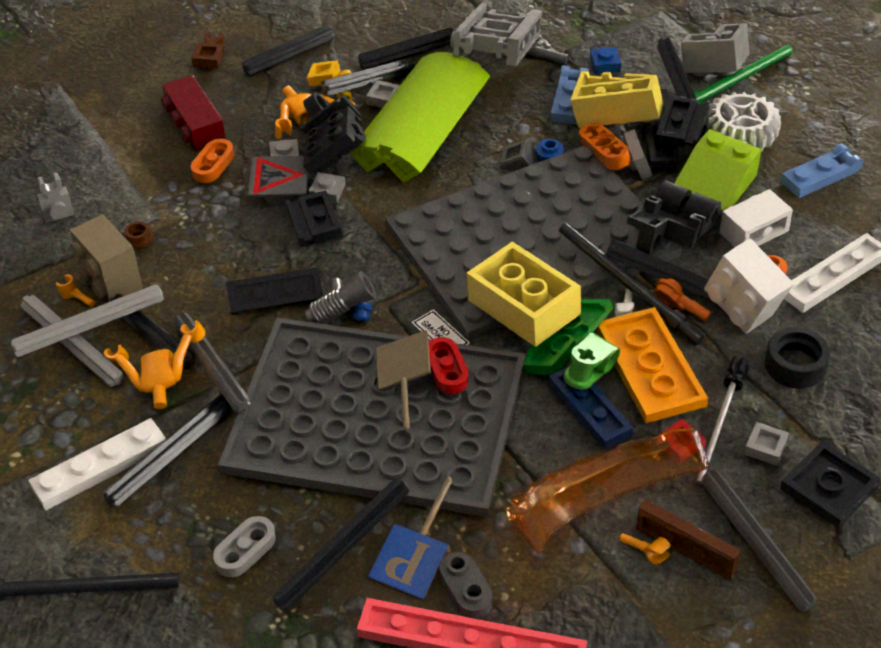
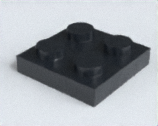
[780,441,881,528]

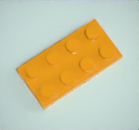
[595,307,708,424]

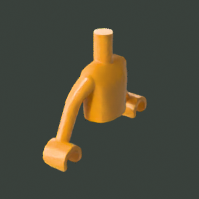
[275,86,356,139]
[104,320,205,409]

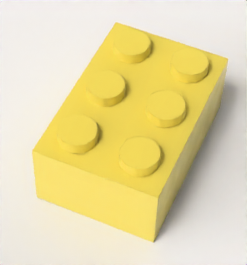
[466,242,581,347]

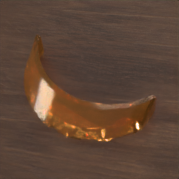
[505,428,710,554]

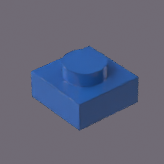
[590,47,621,74]

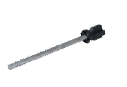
[696,356,749,485]

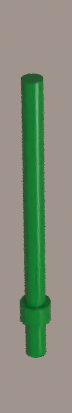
[693,45,793,103]

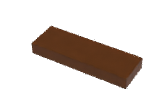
[636,499,741,580]

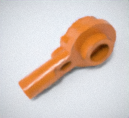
[654,278,712,322]

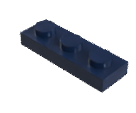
[548,367,633,450]

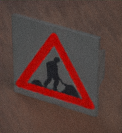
[248,156,308,205]

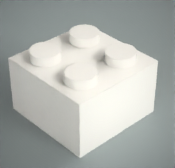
[704,238,794,334]

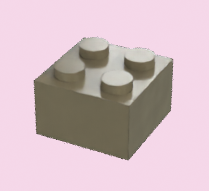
[70,214,143,302]

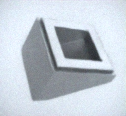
[500,140,538,171]

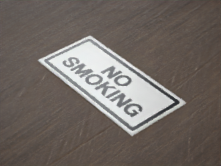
[411,309,470,345]

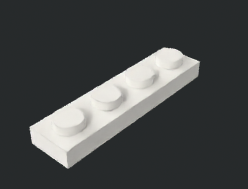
[784,233,881,313]
[28,418,166,511]

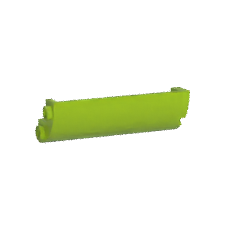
[350,52,490,183]

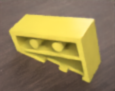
[570,71,664,128]

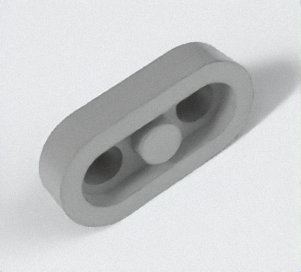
[213,516,276,577]

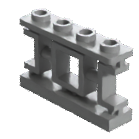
[450,3,542,66]

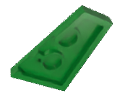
[523,299,614,375]

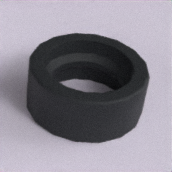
[765,327,830,389]

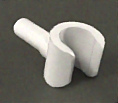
[615,289,634,317]

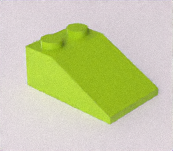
[674,129,762,210]

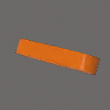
[579,123,631,170]

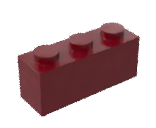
[161,75,226,152]

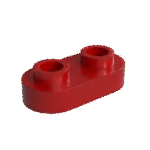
[428,337,469,394]

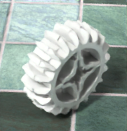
[706,92,781,152]

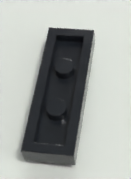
[226,267,323,312]

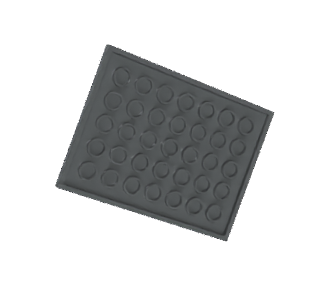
[385,145,682,341]
[218,318,526,517]

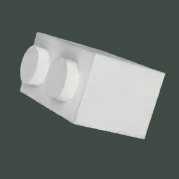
[719,189,793,247]

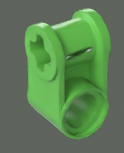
[564,332,620,390]

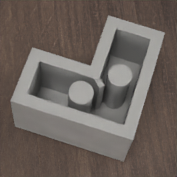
[681,23,750,76]

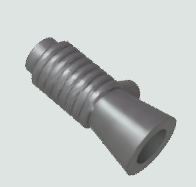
[305,271,377,324]

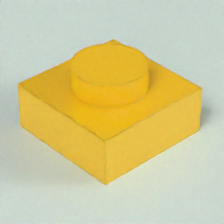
[307,60,340,87]

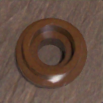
[123,222,153,249]

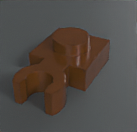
[192,32,225,69]

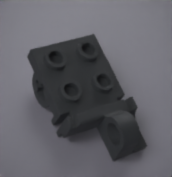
[300,92,366,174]
[627,180,724,255]

